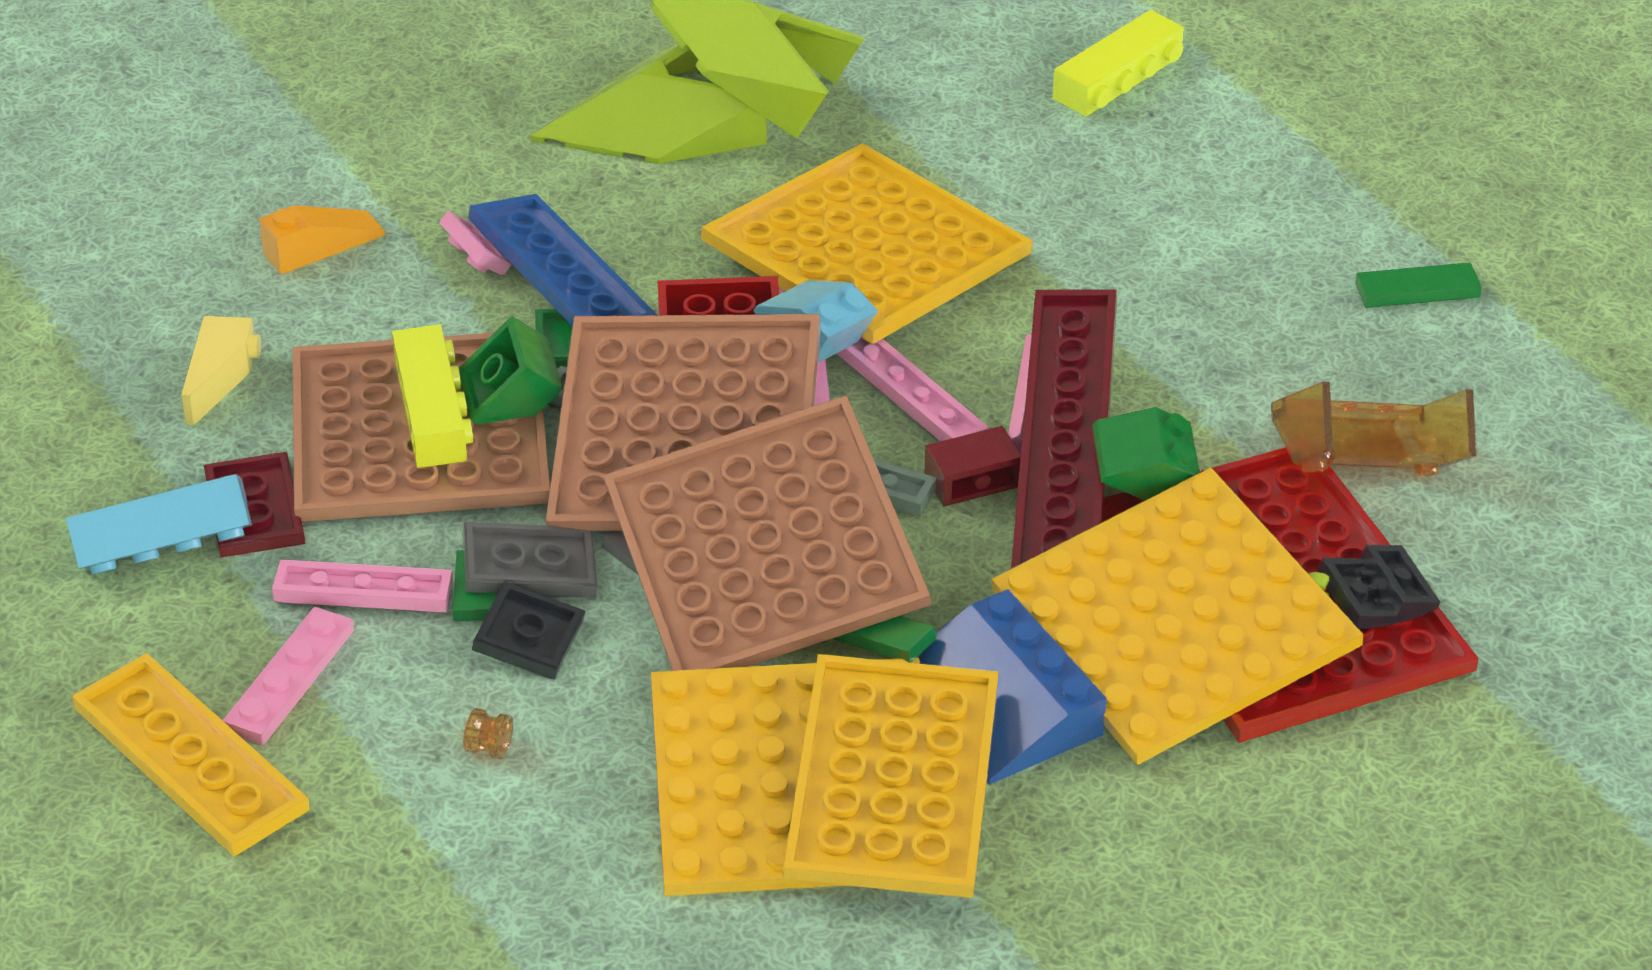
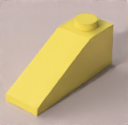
[181,316,261,425]

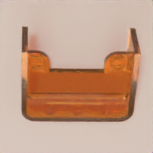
[1271,382,1477,477]

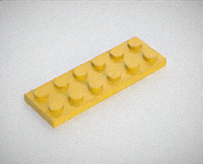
[72,653,310,857]

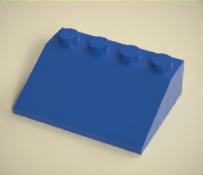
[917,589,1107,785]

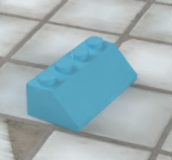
[66,474,252,575]

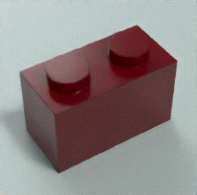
[924,426,1021,507]

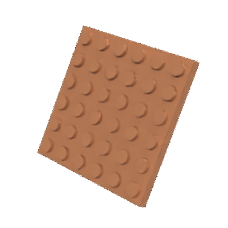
[546,314,821,531]
[292,333,550,522]
[603,395,932,671]

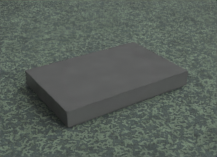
[462,522,597,597]

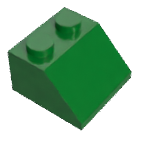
[458,316,563,424]
[1092,407,1200,501]

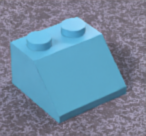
[754,280,878,363]

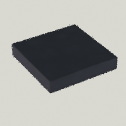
[472,581,586,680]

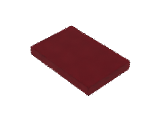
[204,452,306,558]

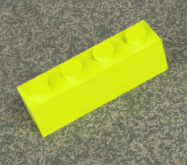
[1052,9,1184,117]
[392,324,473,468]

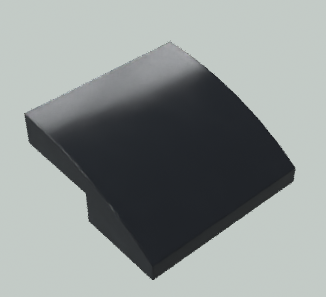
[1317,545,1441,629]

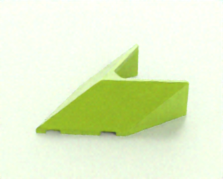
[650,0,866,139]
[530,42,767,164]

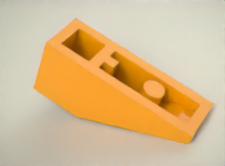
[259,205,385,275]

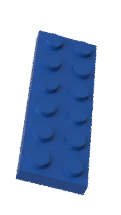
[468,194,658,327]

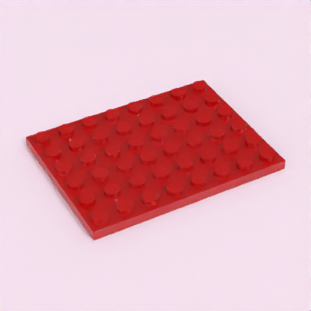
[1103,440,1479,743]

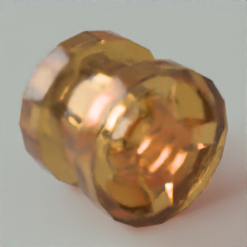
[463,708,514,759]

